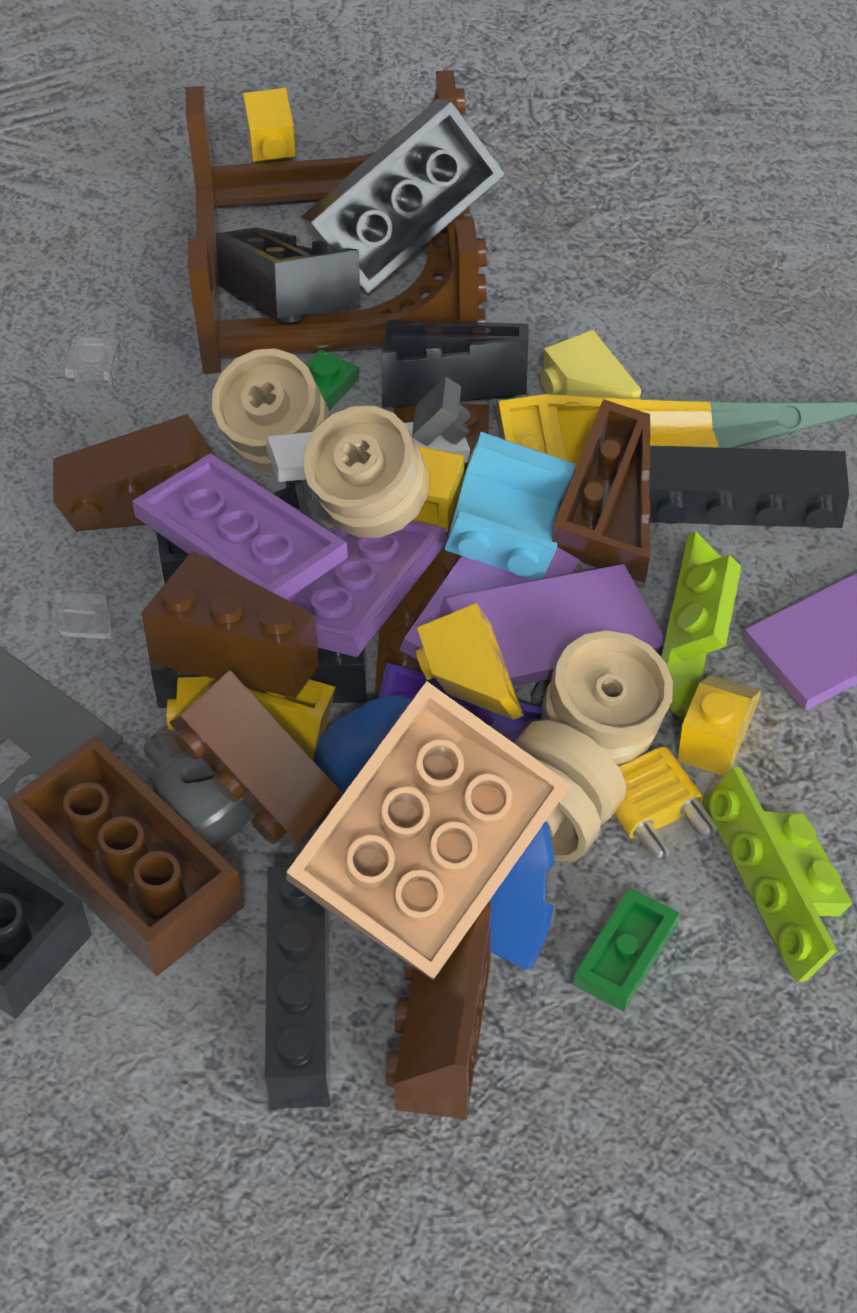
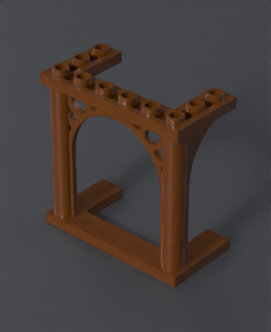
[185,70,487,374]

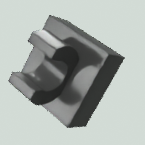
[412,376,470,446]

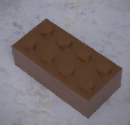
[7,736,244,977]

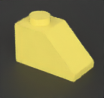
[540,330,641,400]

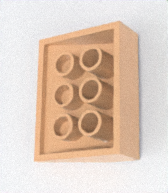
[286,681,571,979]

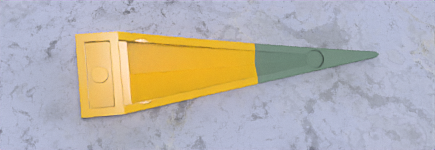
[497,394,857,494]

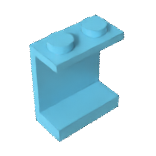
[444,432,575,581]

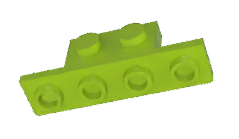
[661,532,742,721]
[704,767,853,981]

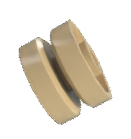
[212,349,330,473]
[303,406,430,538]
[541,630,673,766]
[514,720,627,862]

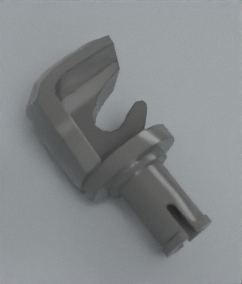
[144,730,254,848]

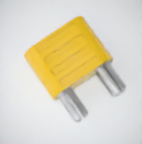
[613,747,718,862]

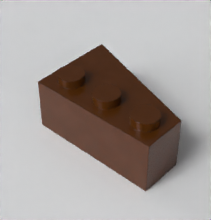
[552,399,650,583]
[53,414,215,532]
[142,551,319,698]

